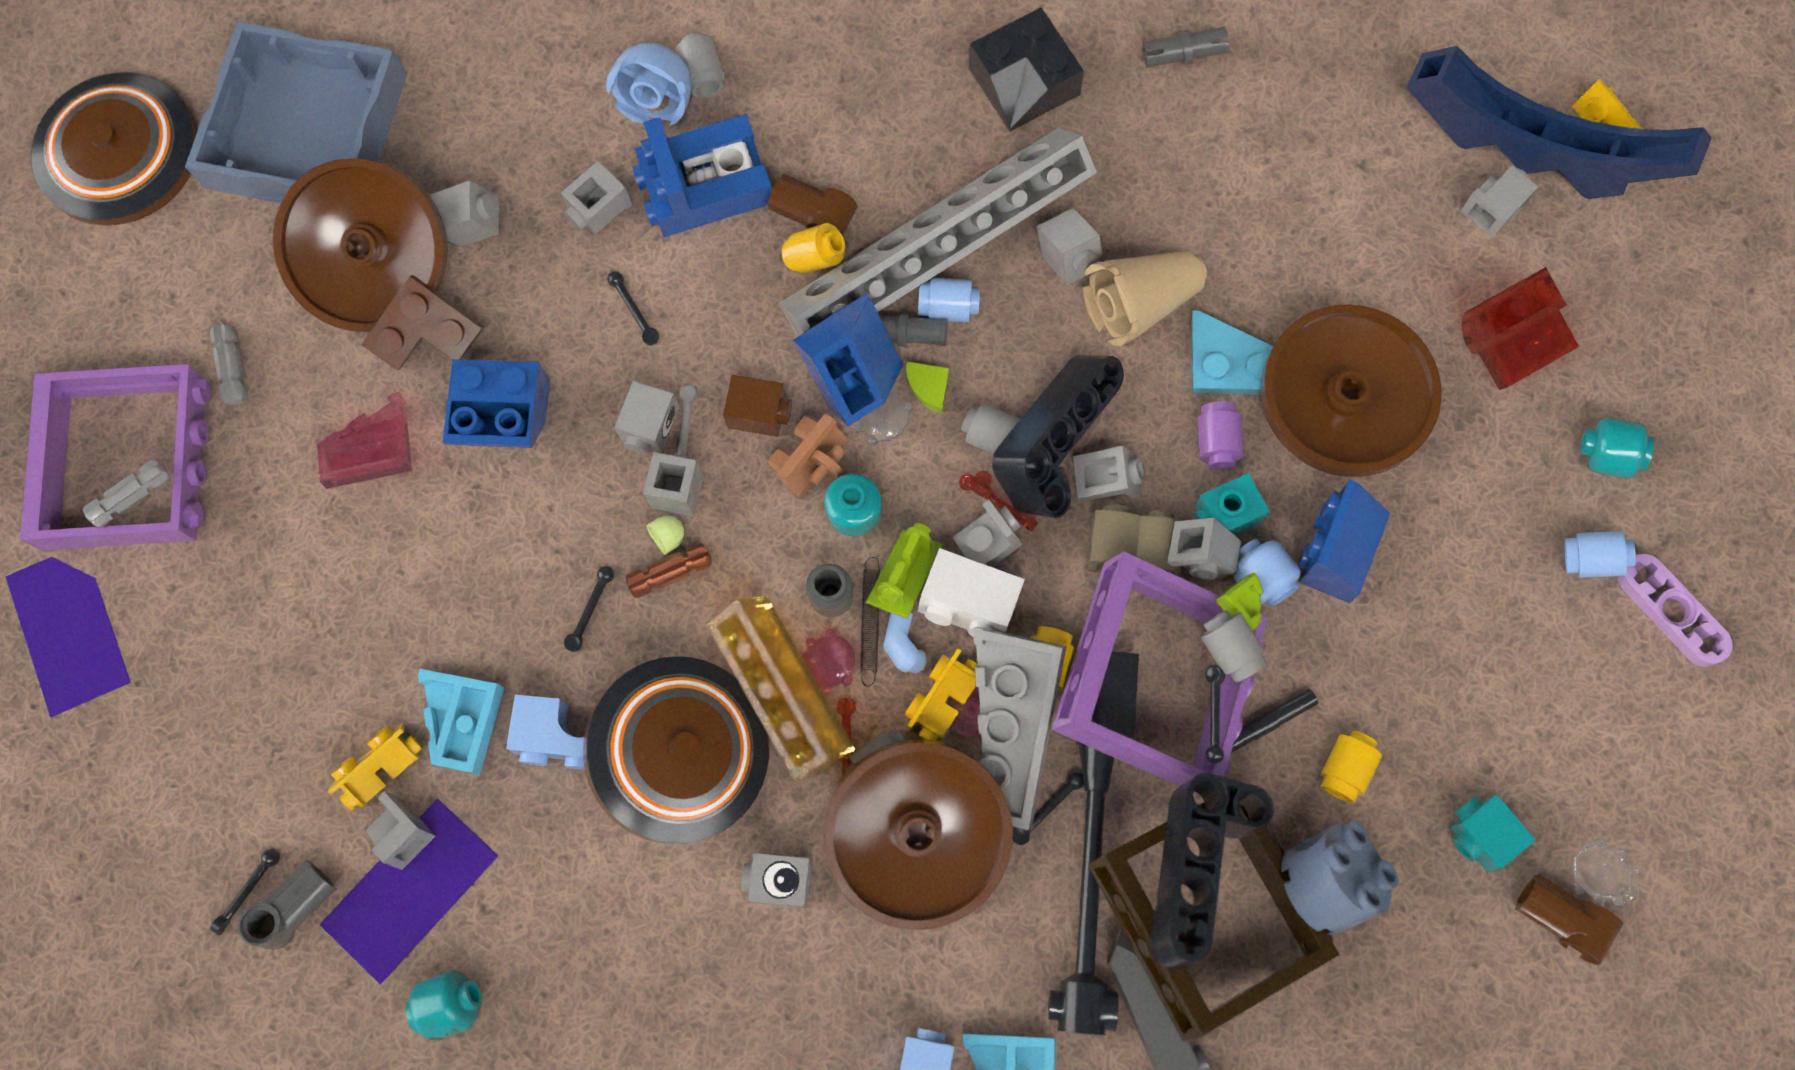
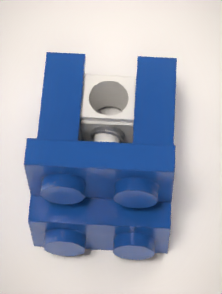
[632,114,771,237]

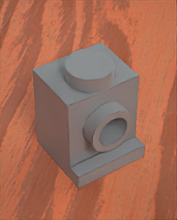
[560,161,633,235]
[1461,166,1539,238]
[1167,517,1241,580]

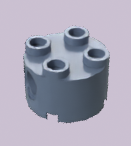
[1281,821,1399,935]

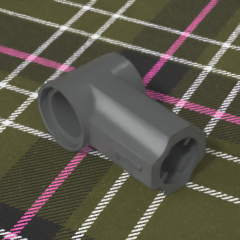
[238,860,337,950]

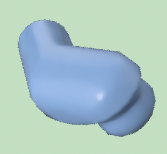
[883,613,927,674]

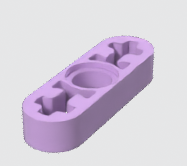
[1618,554,1733,667]

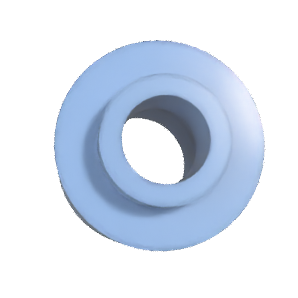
[918,278,980,323]
[1564,531,1636,578]

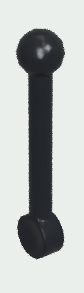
[607,271,659,345]
[564,566,614,652]
[1205,665,1226,764]
[1013,772,1084,845]
[210,849,280,936]

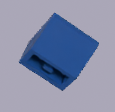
[793,294,903,427]
[442,359,550,448]
[1297,480,1390,603]

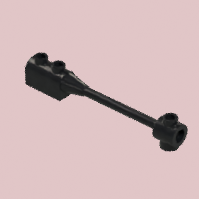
[1048,651,1139,1035]

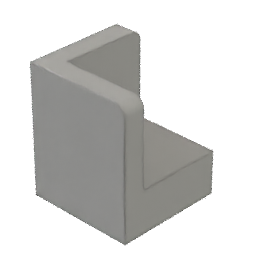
[366,791,436,870]

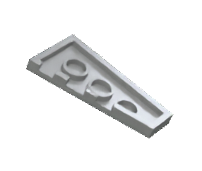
[973,627,1066,830]

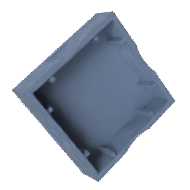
[185,22,407,203]

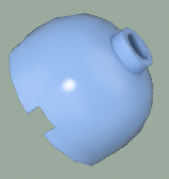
[606,42,693,126]

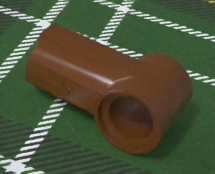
[767,174,858,236]
[1515,874,1623,966]

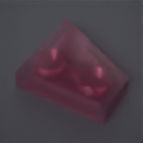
[317,392,412,489]

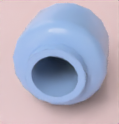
[1232,539,1300,608]

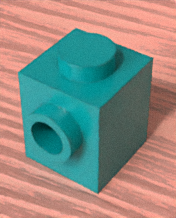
[1193,473,1270,535]
[1449,794,1536,872]

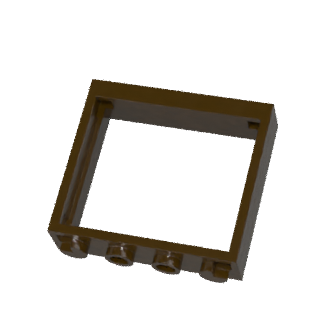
[1088,802,1340,1042]

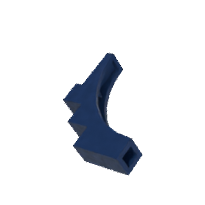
[1406,46,1712,199]

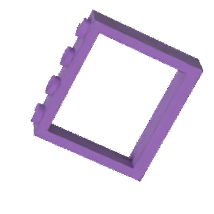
[20,364,211,550]
[1052,552,1267,794]

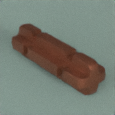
[625,543,712,598]

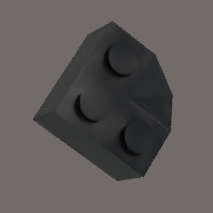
[969,7,1084,132]

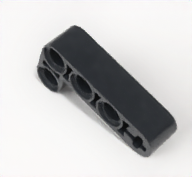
[992,355,1124,518]
[1151,773,1274,970]

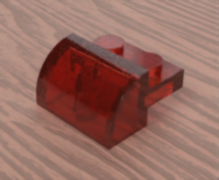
[1461,267,1579,390]

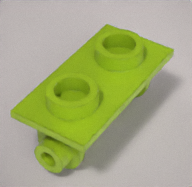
[866,523,943,619]

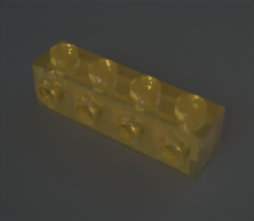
[706,596,856,782]

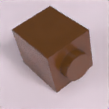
[723,375,792,437]

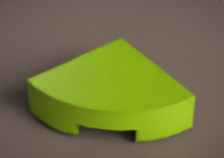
[906,362,949,413]
[1216,572,1263,631]

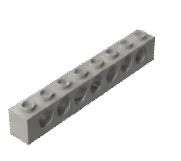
[779,127,1097,337]

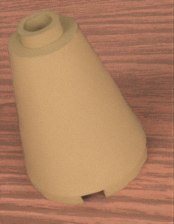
[1083,251,1207,346]

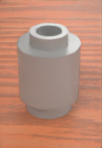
[675,33,725,98]
[961,403,1020,455]
[1200,610,1267,683]

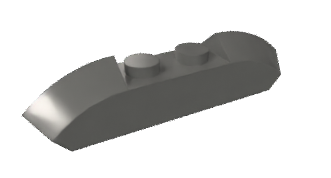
[1107,928,1210,1070]

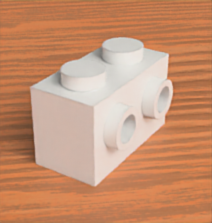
[917,548,1025,637]

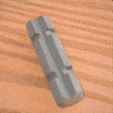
[210,324,248,406]
[83,459,170,528]

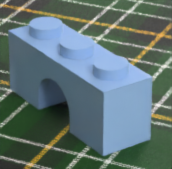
[506,694,585,770]

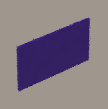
[5,556,131,718]
[320,798,498,985]

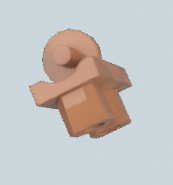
[768,413,849,500]

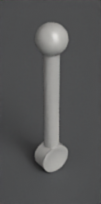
[677,385,697,458]

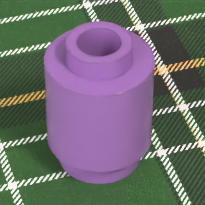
[1197,401,1244,470]

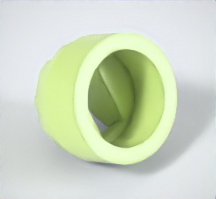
[646,515,684,555]

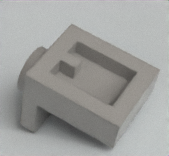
[1073,446,1146,502]
[952,499,1023,567]

